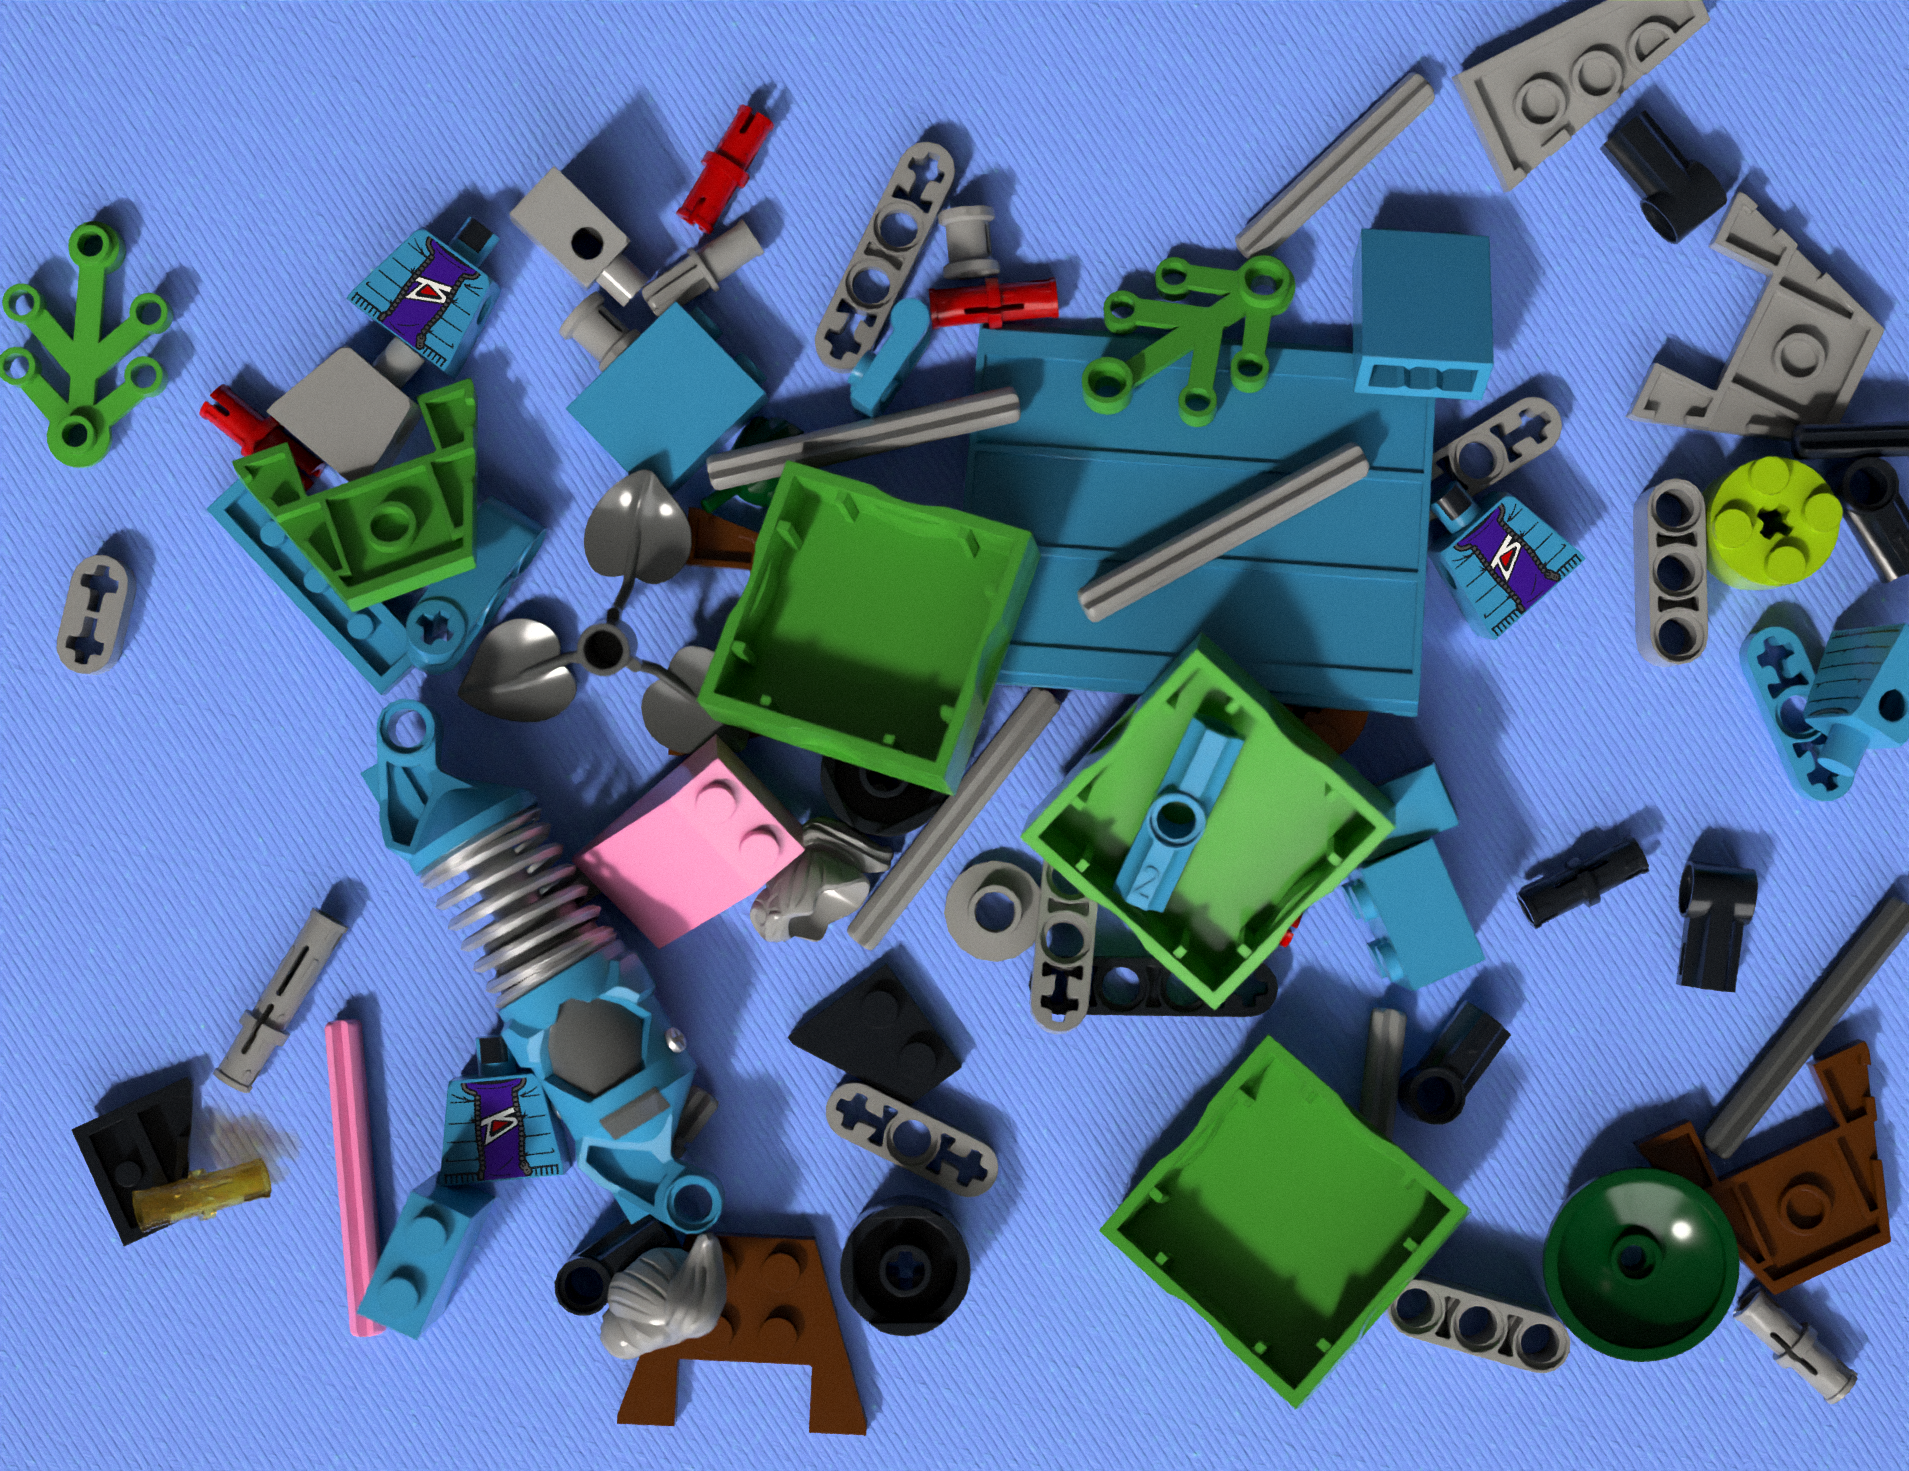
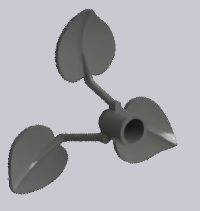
[458,469,750,754]

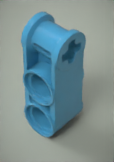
[406,495,547,675]

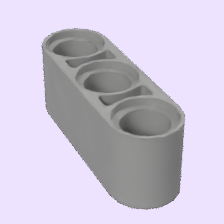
[1633,478,1708,668]
[1383,1272,1570,1373]

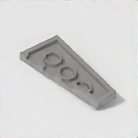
[1451,0,1710,192]

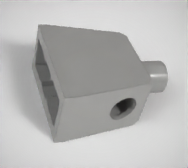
[509,166,650,307]
[266,336,425,482]

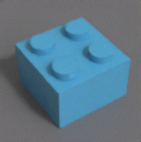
[1341,838,1486,991]

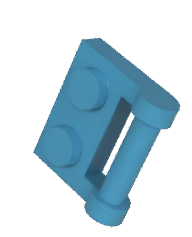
[847,298,930,420]

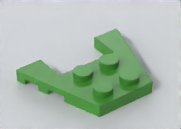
[232,377,478,612]

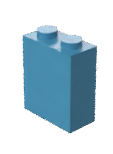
[1352,228,1494,400]
[565,301,769,496]
[356,1171,496,1341]

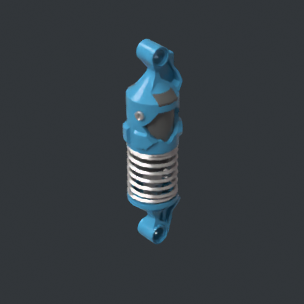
[360,699,725,1234]

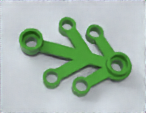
[0,221,173,468]
[1082,255,1296,427]

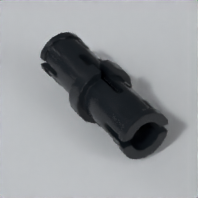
[1516,835,1650,929]

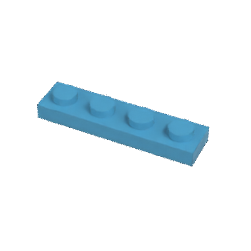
[206,479,415,696]

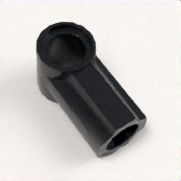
[1599,110,1727,245]
[1824,457,1909,583]
[1676,861,1758,993]
[1397,1001,1512,1125]
[554,1214,682,1316]

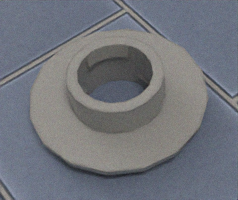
[944,860,1040,962]

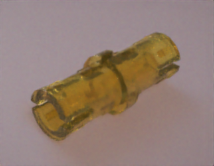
[132,1157,272,1232]

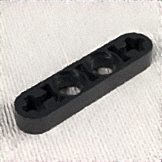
[1028,955,1278,1017]

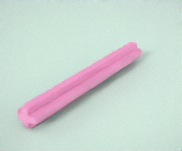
[324,1019,387,1337]

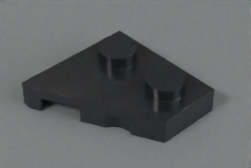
[788,963,962,1105]
[71,1076,194,1247]

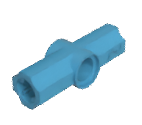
[1112,712,1246,912]

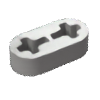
[56,555,137,675]

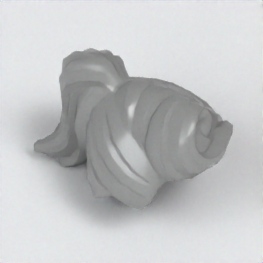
[750,816,894,943]
[600,1232,727,1360]

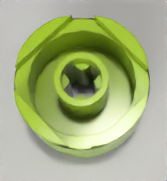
[1702,456,1843,590]

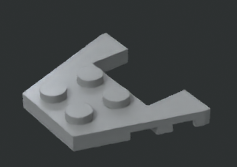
[1625,191,1885,442]

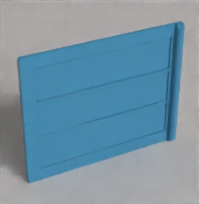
[962,323,1436,717]

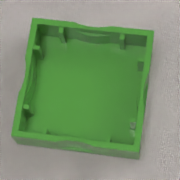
[697,460,1041,796]
[1020,631,1396,1010]
[1098,1034,1472,1409]

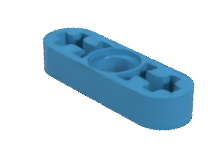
[1739,626,1855,801]

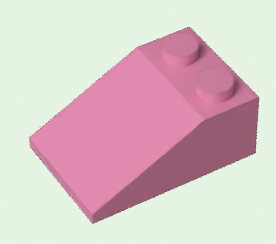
[572,734,805,949]

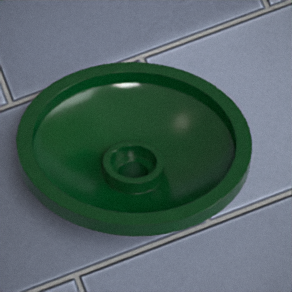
[1542,1166,1740,1362]

